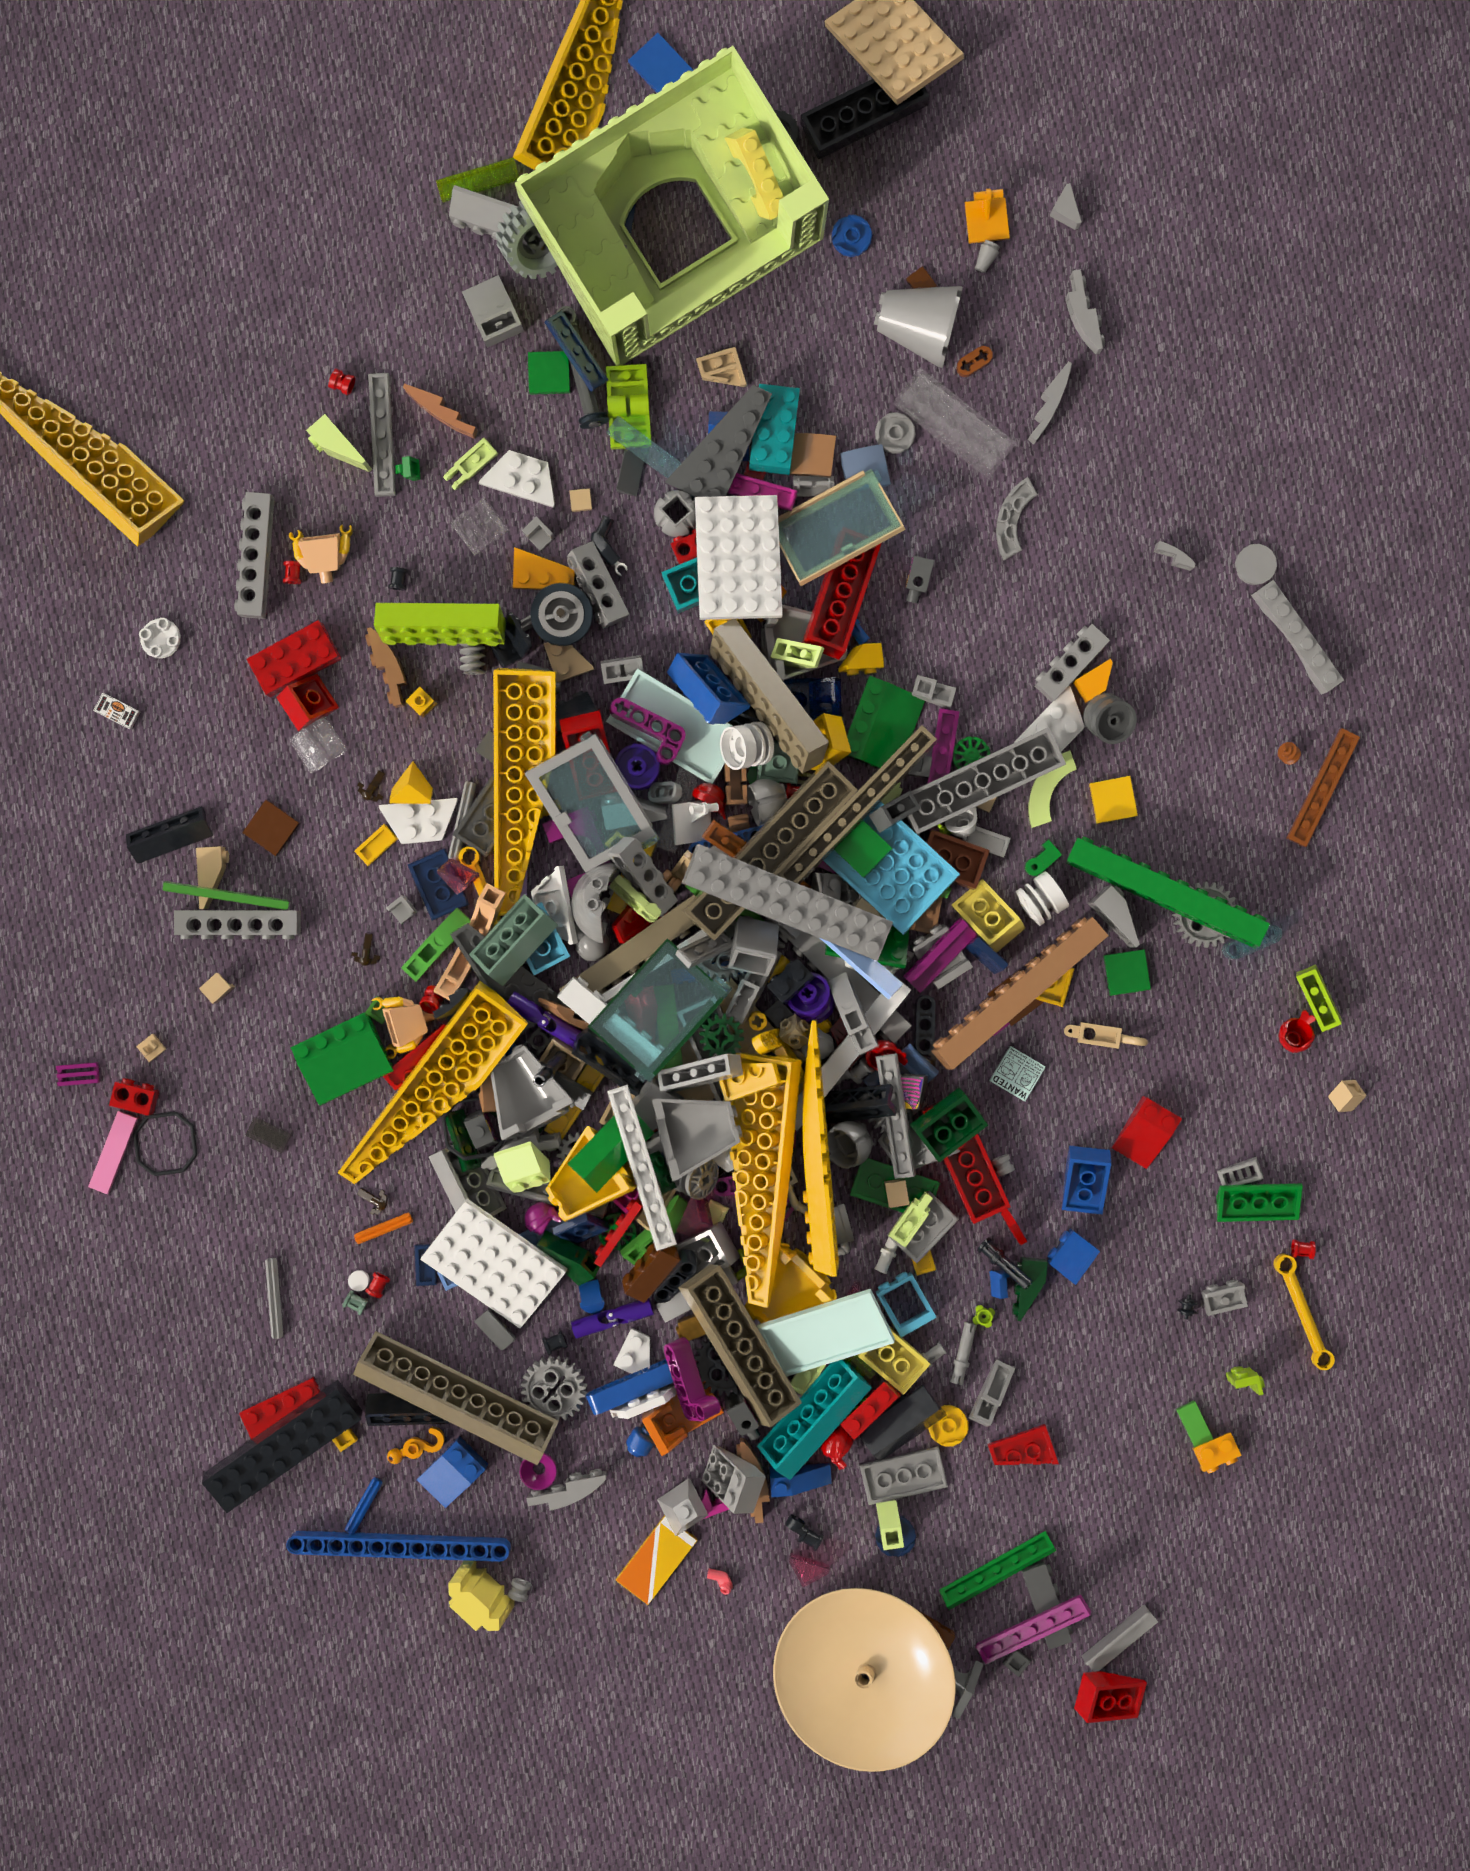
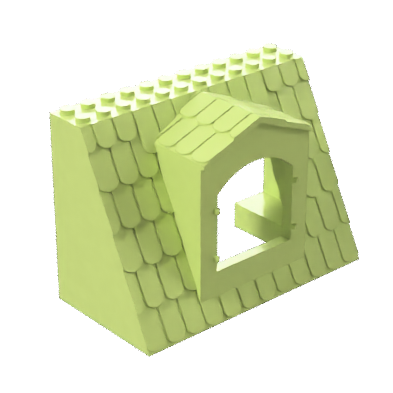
[515,46,829,366]

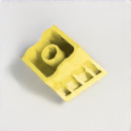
[448,1560,514,1631]

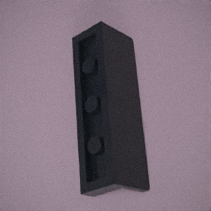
[126,806,213,864]
[365,1393,449,1426]

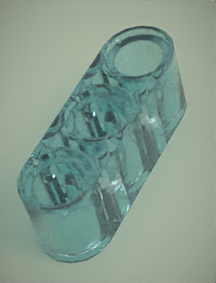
[1222,925,1282,959]

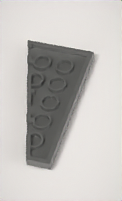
[665,385,772,497]
[450,922,566,1034]

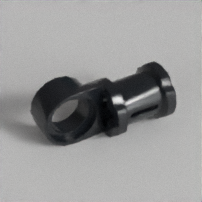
[785,1514,824,1551]

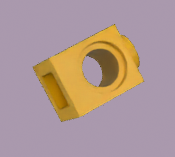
[406,687,437,718]

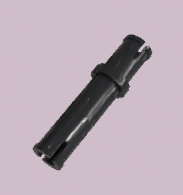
[533,1051,567,1087]

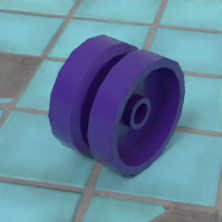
[615,744,660,791]
[788,972,835,1024]

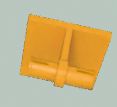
[965,188,1010,244]

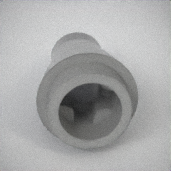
[975,240,1000,273]

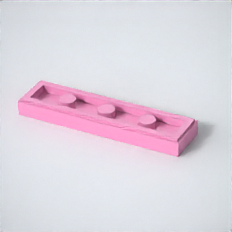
[88,1111,138,1194]

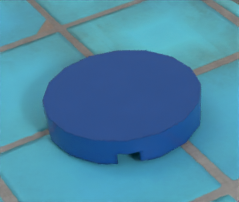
[832,215,872,257]

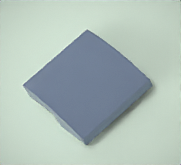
[839,444,891,493]

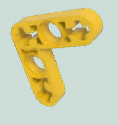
[752,1029,805,1084]

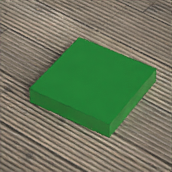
[528,351,570,395]
[834,820,893,879]
[1103,949,1151,996]

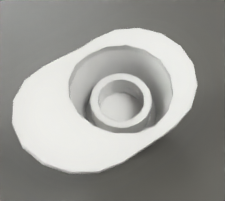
[945,807,977,841]

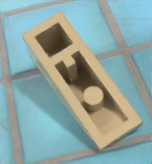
[196,847,229,909]

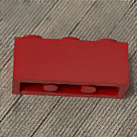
[840,1380,901,1440]

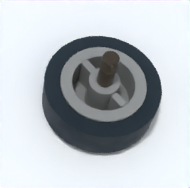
[530,583,593,646]

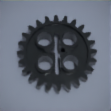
[694,1335,738,1396]

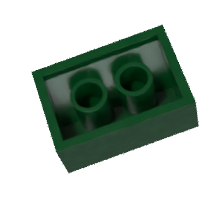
[910,1088,988,1162]

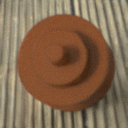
[1277,742,1301,765]

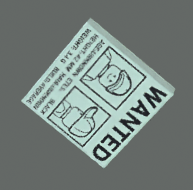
[989,1046,1045,1101]

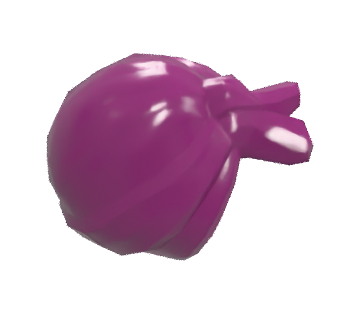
[524,1202,562,1235]

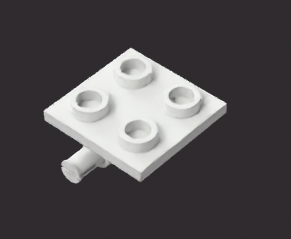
[672,800,719,845]

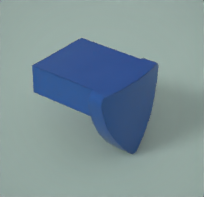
[989,1269,1015,1299]
[579,1279,605,1314]

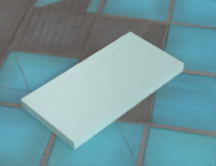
[606,668,733,784]
[757,1289,895,1377]

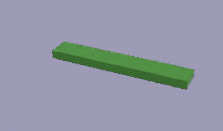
[162,881,289,910]

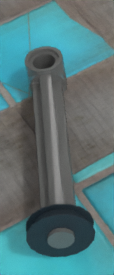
[556,306,609,429]

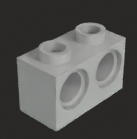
[600,655,644,684]

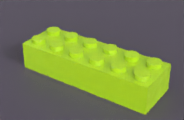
[374,603,506,646]

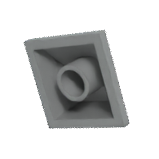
[657,1479,708,1536]

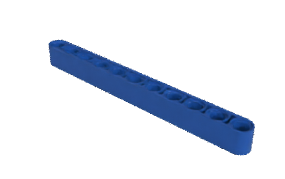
[286,1531,511,1562]

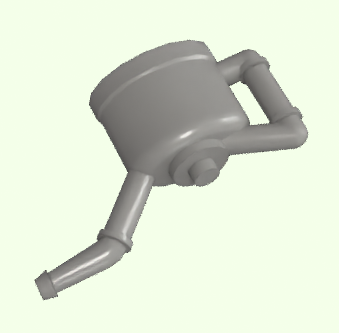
[788,1184,854,1256]

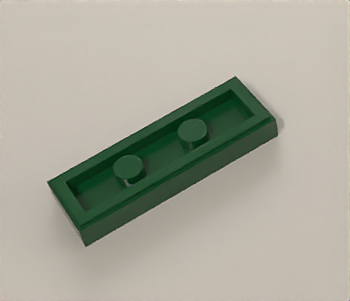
[443,1109,481,1172]

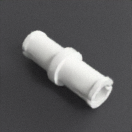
[874,1237,898,1274]

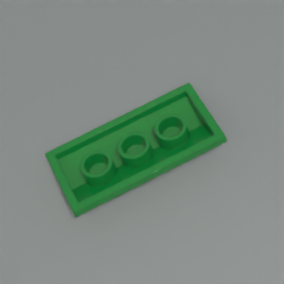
[567,1115,654,1193]
[1216,1183,1303,1222]

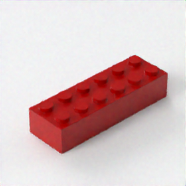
[802,528,882,660]
[921,1100,1011,1224]

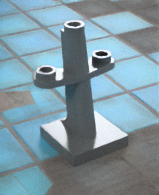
[952,1661,983,1719]

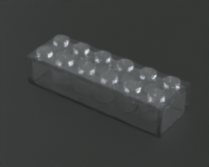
[893,367,1017,480]

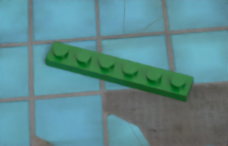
[939,1531,1056,1610]

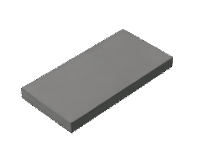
[859,1446,948,1505]

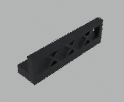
[571,1027,646,1097]
[824,1084,897,1124]

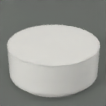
[348,1270,370,1291]

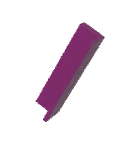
[903,918,976,992]

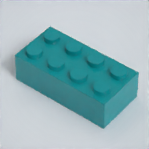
[749,384,800,475]
[661,557,699,614]

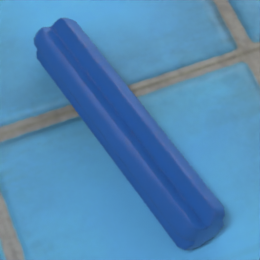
[345,1477,382,1534]

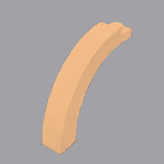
[434,883,505,1001]

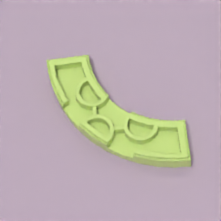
[1028,750,1077,828]

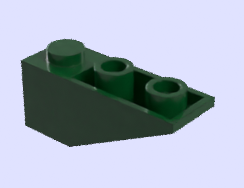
[537,1230,600,1286]
[1012,1257,1048,1321]

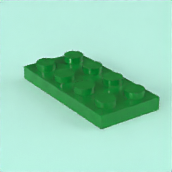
[825,926,909,969]
[850,1158,940,1213]

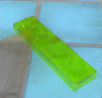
[436,158,519,203]

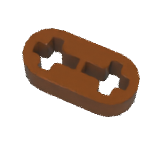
[956,346,993,377]

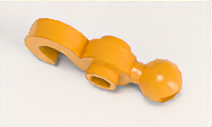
[387,1426,445,1464]

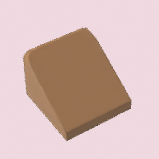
[728,814,750,832]

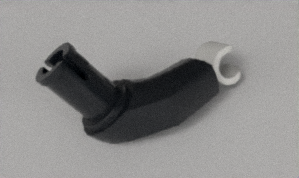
[590,515,627,576]

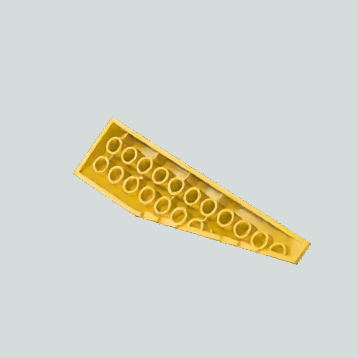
[513,0,623,170]
[0,372,184,547]
[730,1053,802,1307]

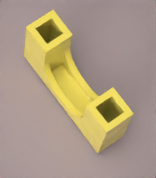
[725,128,784,220]

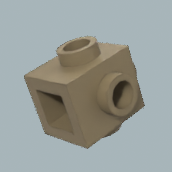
[779,1014,811,1050]

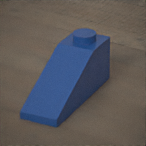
[769,1463,832,1497]

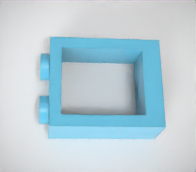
[876,1271,937,1337]

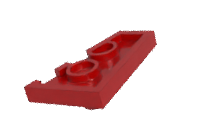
[987,1424,1059,1465]

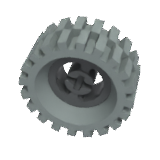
[496,201,558,279]

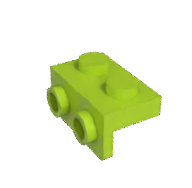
[1226,1366,1265,1396]

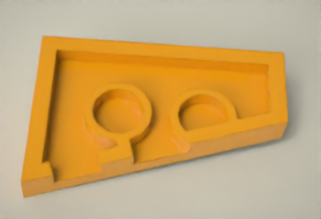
[513,547,575,590]

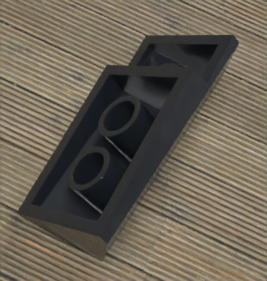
[860,1385,947,1461]

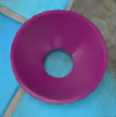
[519,1453,557,1490]

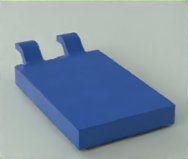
[628,33,693,93]

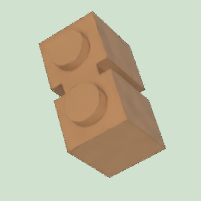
[724,763,748,805]

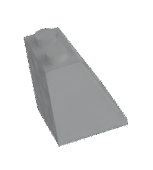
[728,916,779,977]

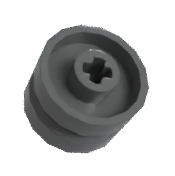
[1083,693,1137,744]

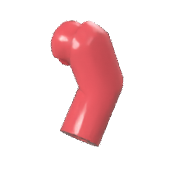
[707,1568,733,1594]

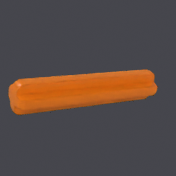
[354,1213,413,1244]

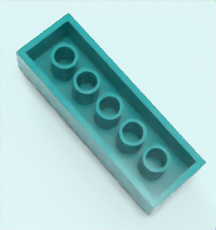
[757,1359,872,1480]

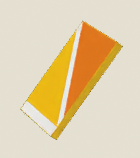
[616,1515,697,1605]

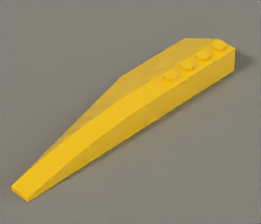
[493,668,556,916]
[338,981,528,1184]
[803,1019,839,1277]

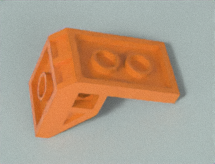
[642,1381,724,1456]

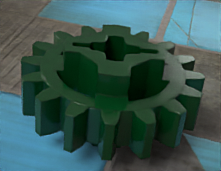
[699,1013,744,1056]

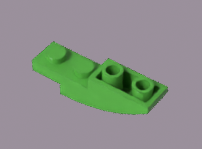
[401,907,471,981]
[620,1194,691,1265]

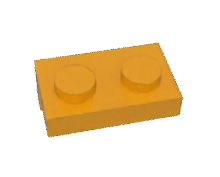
[1192,1432,1242,1473]

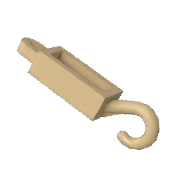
[1064,1022,1148,1049]

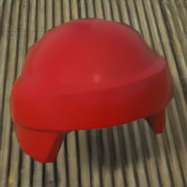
[692,783,726,820]
[1278,1010,1316,1053]
[865,1040,908,1071]
[821,1425,853,1470]

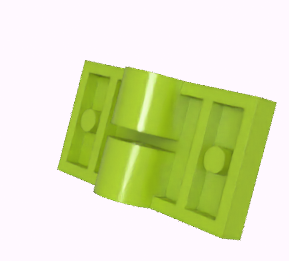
[606,364,652,450]

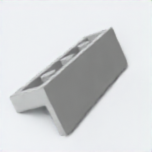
[1082,1605,1158,1672]

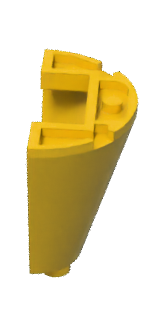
[545,1126,637,1222]
[744,1243,837,1323]

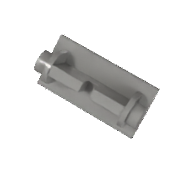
[793,476,834,497]

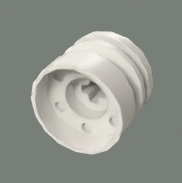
[720,722,774,770]
[1016,871,1069,926]

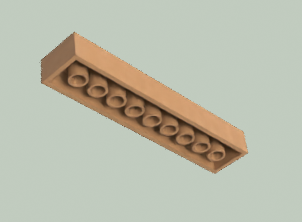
[931,917,1109,1070]

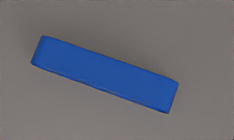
[586,1359,673,1415]

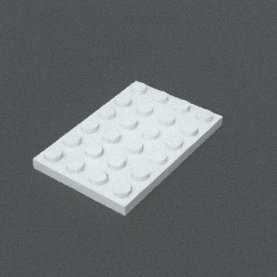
[695,495,783,620]
[420,1199,567,1328]

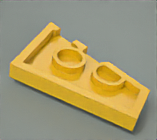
[719,1063,782,1102]

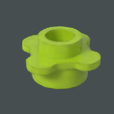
[972,1305,995,1328]

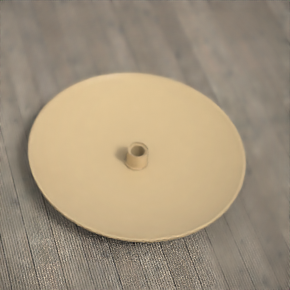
[773,1588,956,1772]

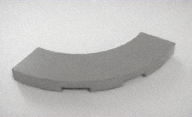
[996,477,1038,560]

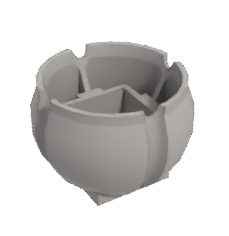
[654,490,696,537]
[747,779,788,826]
[827,1121,874,1169]

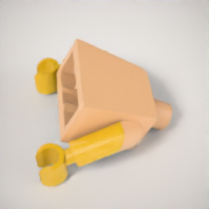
[289,524,353,583]
[371,997,435,1059]

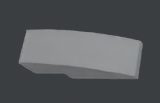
[969,1360,1015,1427]

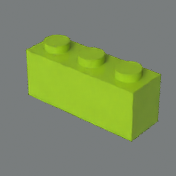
[1296,964,1342,1032]

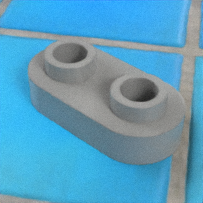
[648,781,682,804]

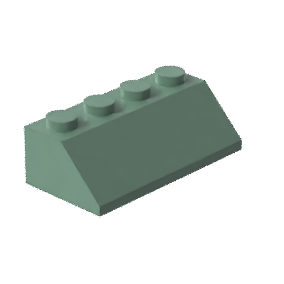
[469,894,558,986]

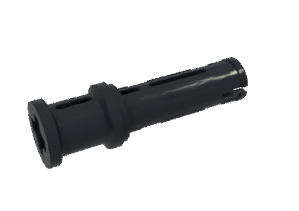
[977,1237,1033,1290]

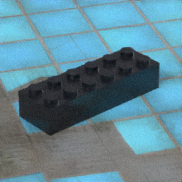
[800,79,930,160]

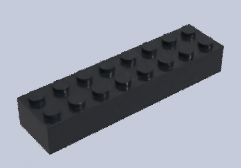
[202,1380,362,1513]

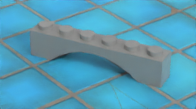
[1251,580,1344,695]

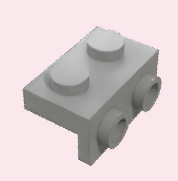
[1201,1280,1248,1316]

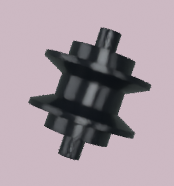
[1177,1294,1199,1319]

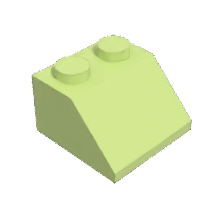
[494,1141,551,1193]

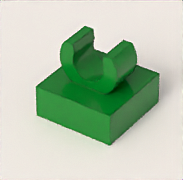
[395,456,421,481]

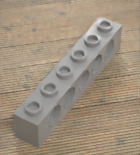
[234,492,274,619]
[174,910,301,939]

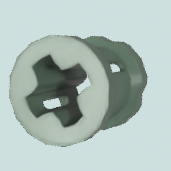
[342,1290,369,1316]

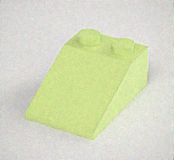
[306,414,372,472]

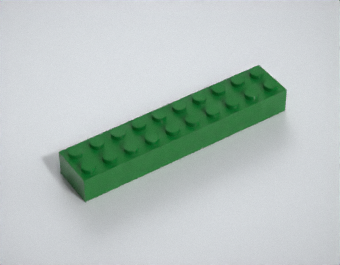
[1066,836,1270,949]

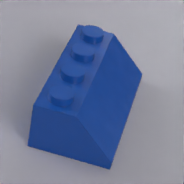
[667,653,750,725]

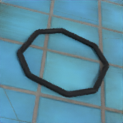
[441,1096,506,1160]
[133,1112,198,1176]

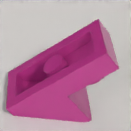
[701,1487,729,1520]

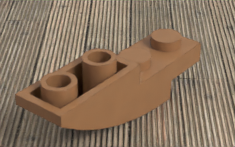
[365,627,408,708]
[736,1438,770,1523]

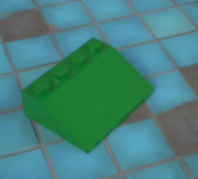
[846,676,925,769]
[290,1012,394,1106]

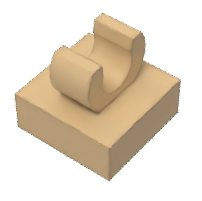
[136,1034,166,1062]

